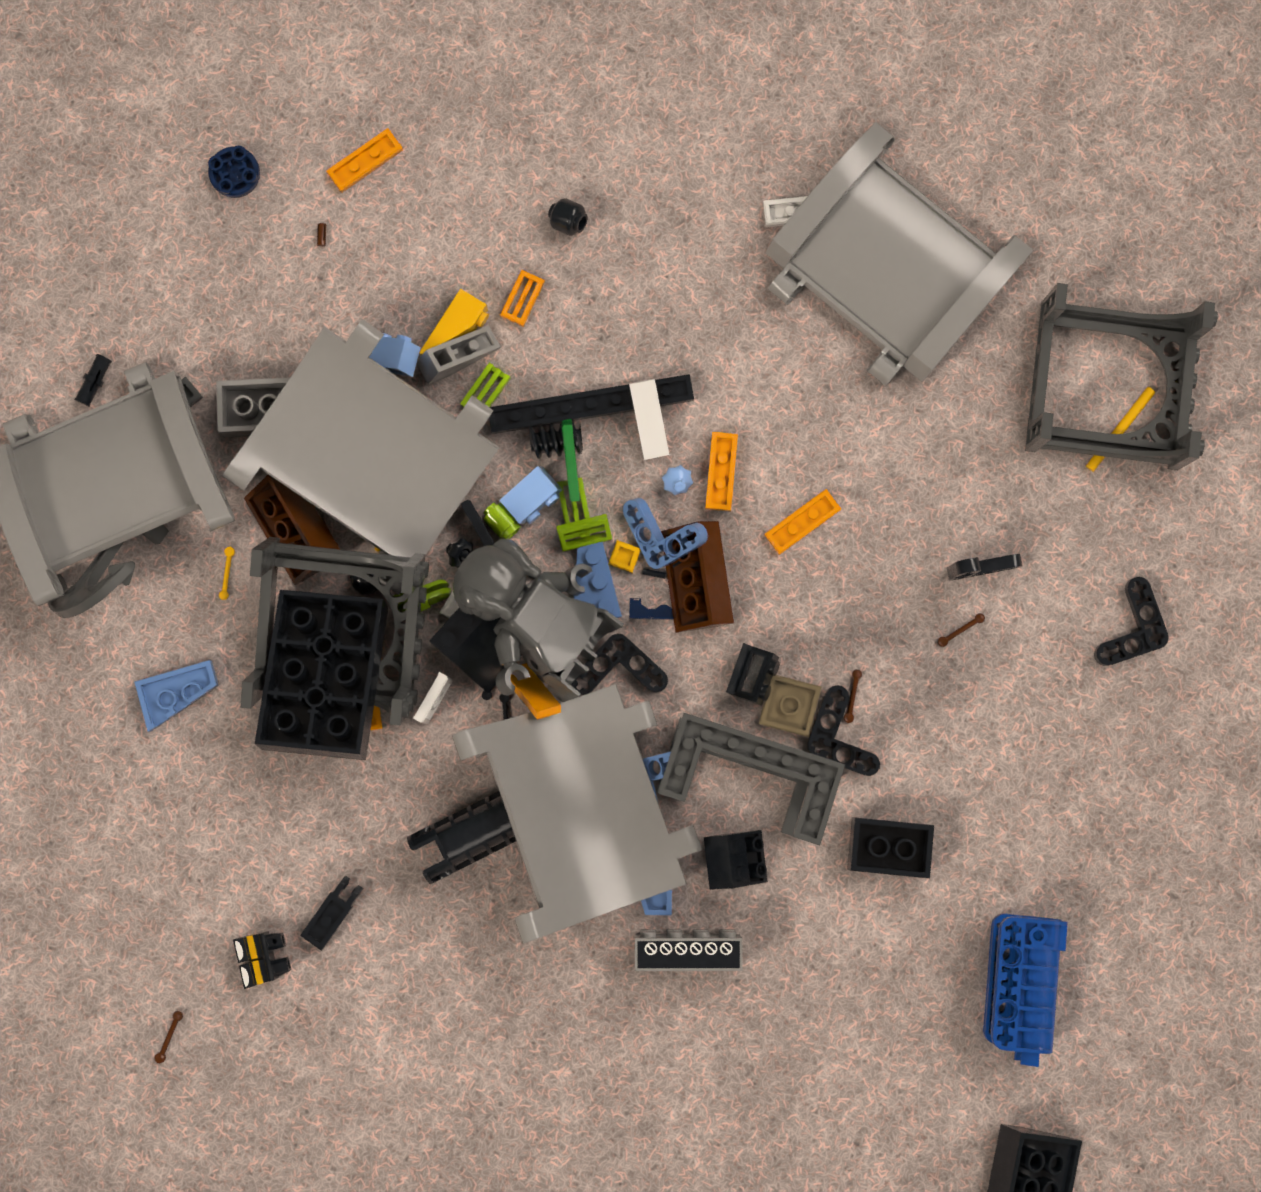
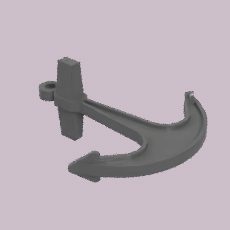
[48,525,169,618]

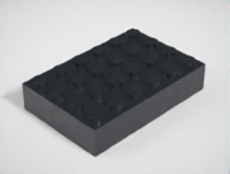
[254,590,389,760]

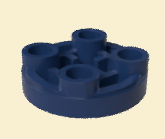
[208,145,260,198]

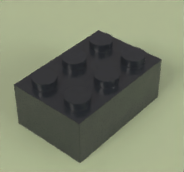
[847,817,934,879]

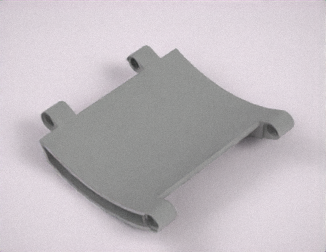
[765,122,1034,386]
[222,319,499,595]
[0,362,235,606]
[452,684,702,944]

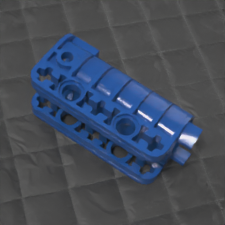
[983,914,1068,1067]

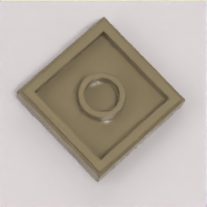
[758,675,822,737]

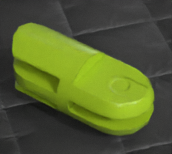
[393,579,451,612]

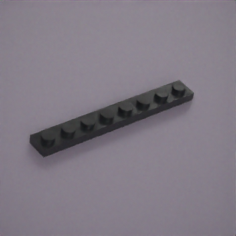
[489,374,694,434]

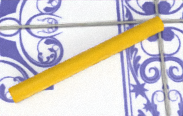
[1086,387,1155,472]

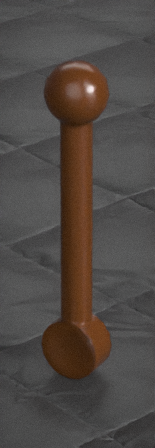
[938,613,985,647]
[843,669,862,723]
[154,1011,183,1064]

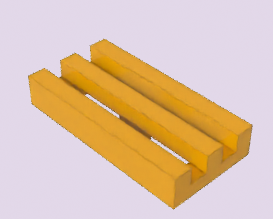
[500,270,545,327]

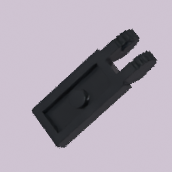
[300,876,364,951]

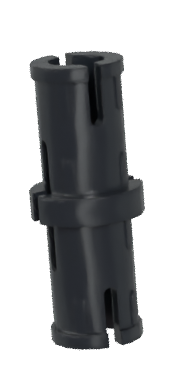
[74,354,112,407]

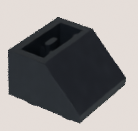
[704,830,768,890]

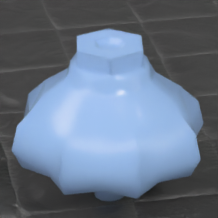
[662,465,693,495]

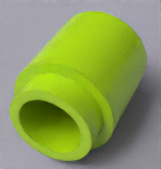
[483,502,521,540]

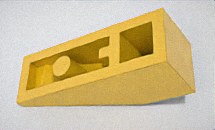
[419,288,489,356]

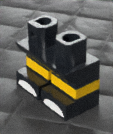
[233,931,291,989]

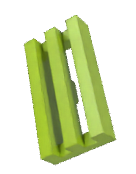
[460,362,511,407]
[557,477,590,524]
[556,514,612,552]

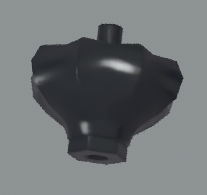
[446,538,473,568]

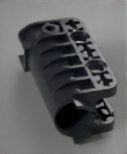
[407,791,516,885]

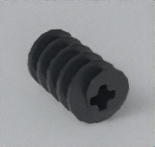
[529,422,583,459]

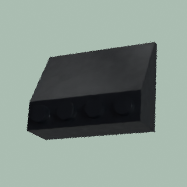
[430,608,522,694]
[987,1124,1082,1192]

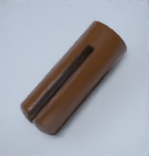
[317,223,327,247]

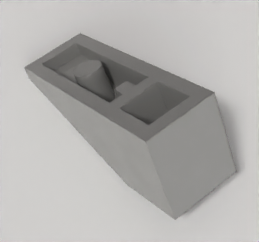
[416,325,501,385]

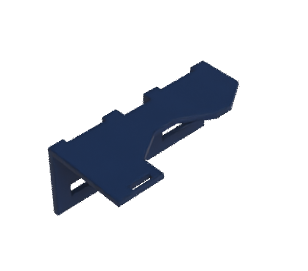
[629,598,673,620]

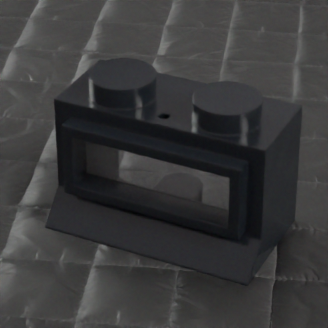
[726,643,780,706]

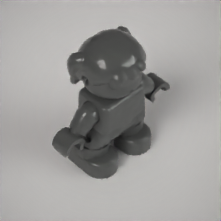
[453,539,624,702]

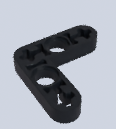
[947,554,1023,581]
[1094,577,1169,666]
[571,634,668,695]
[807,685,880,776]

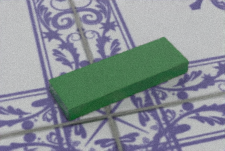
[562,419,580,502]

